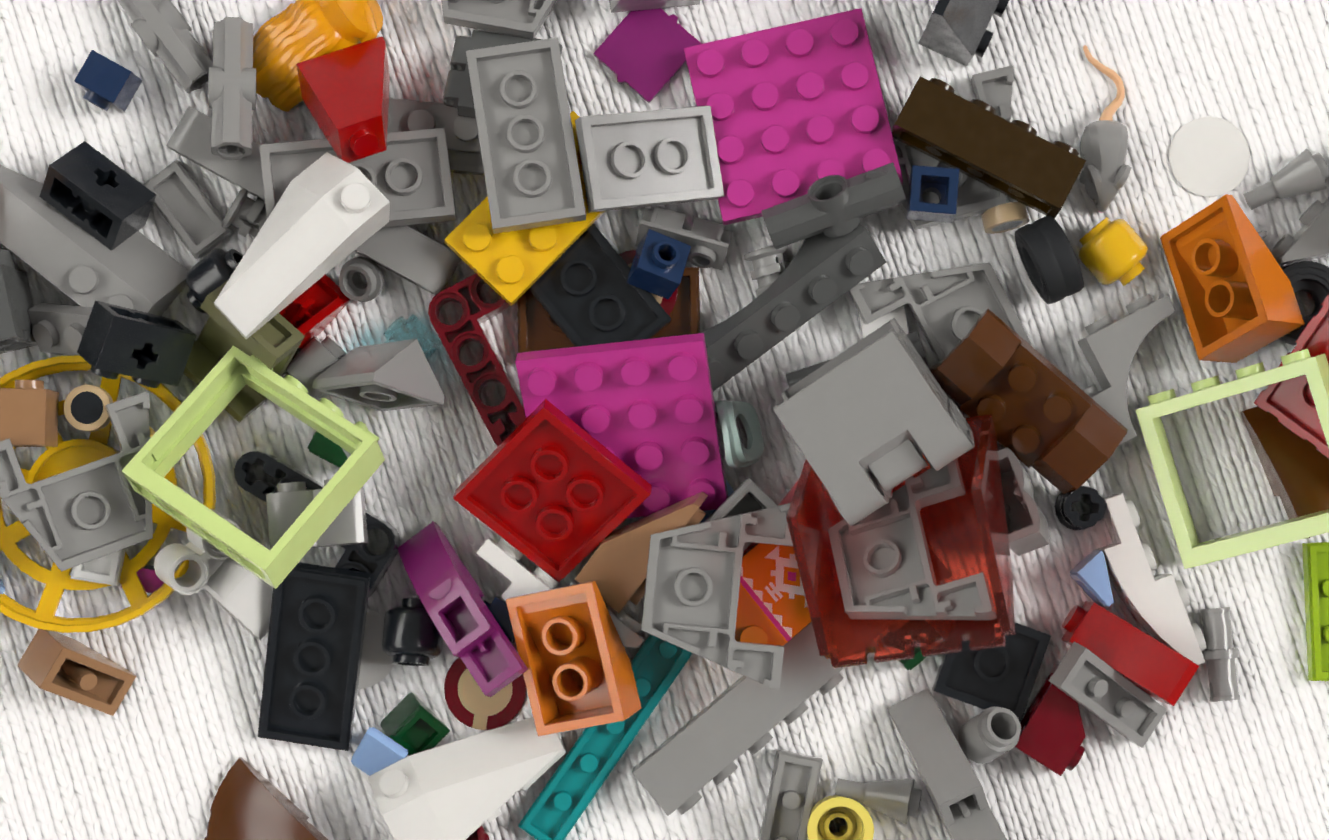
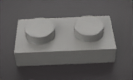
[27,303,93,355]

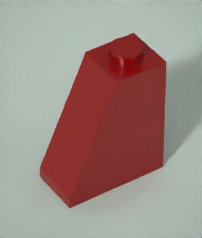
[296,36,390,163]
[1061,601,1199,706]

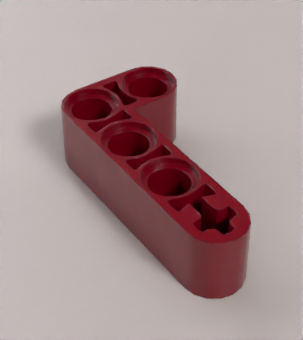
[428,273,526,447]

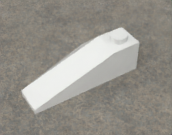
[214,152,390,340]
[367,717,566,840]

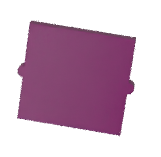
[593,8,701,104]

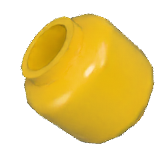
[1078,217,1148,286]

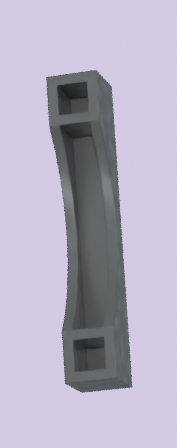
[701,223,886,392]

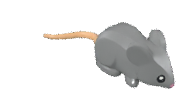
[1079,45,1132,213]

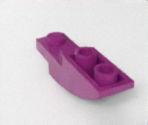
[397,521,528,697]

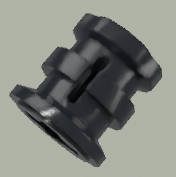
[1054,486,1106,531]

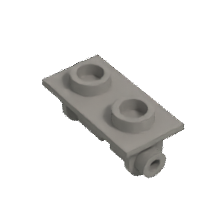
[635,206,733,270]

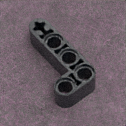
[234,451,401,598]

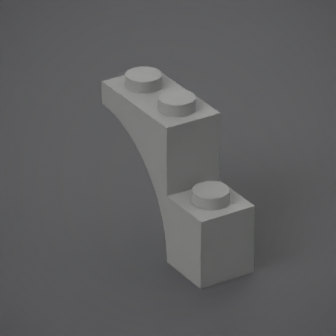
[1077,294,1176,446]

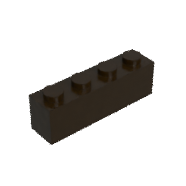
[892,76,1087,219]

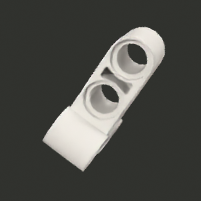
[154,509,273,641]

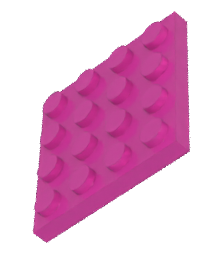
[684,8,903,226]
[515,333,728,518]

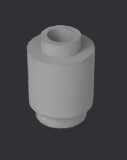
[282,336,347,399]
[959,707,1021,764]

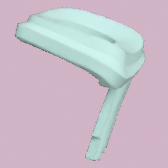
[715,399,764,468]

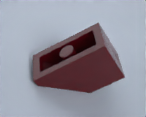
[1015,665,1086,776]

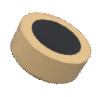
[981,202,1030,234]
[64,385,113,432]

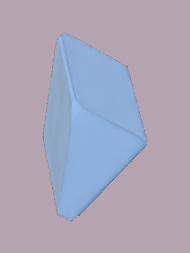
[1070,550,1114,607]
[351,727,408,776]

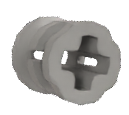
[221,188,267,237]
[743,246,790,297]

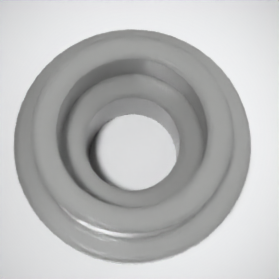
[339,256,384,302]

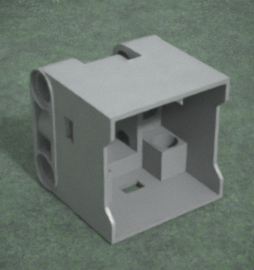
[773,318,975,526]

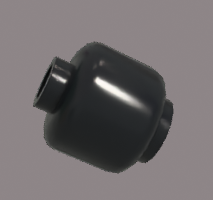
[186,248,243,314]
[382,598,443,666]

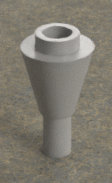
[1243,148,1329,210]
[835,778,922,825]

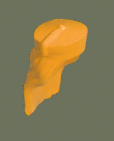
[253,0,383,112]

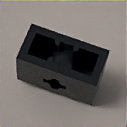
[39,141,156,251]
[77,300,197,388]

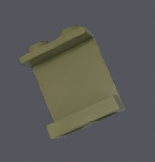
[183,280,305,423]

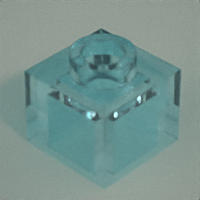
[383,314,443,360]

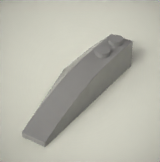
[0,165,189,316]

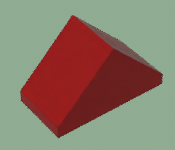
[279,274,350,349]

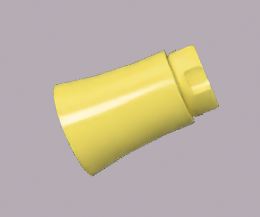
[807,795,874,840]

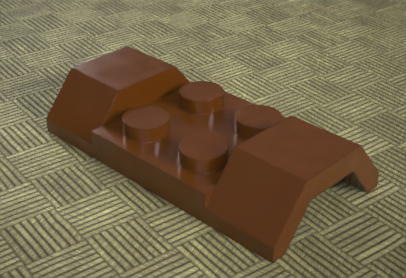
[929,309,1128,494]

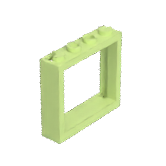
[122,345,385,589]
[1135,349,1329,569]

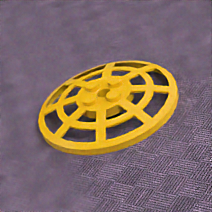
[0,355,216,633]

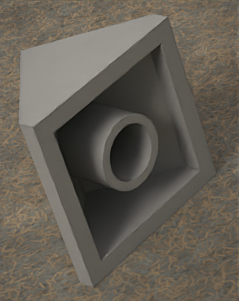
[312,339,445,411]

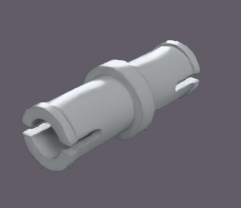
[1200,607,1240,702]

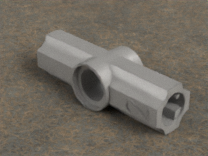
[117,0,213,94]
[208,17,256,160]

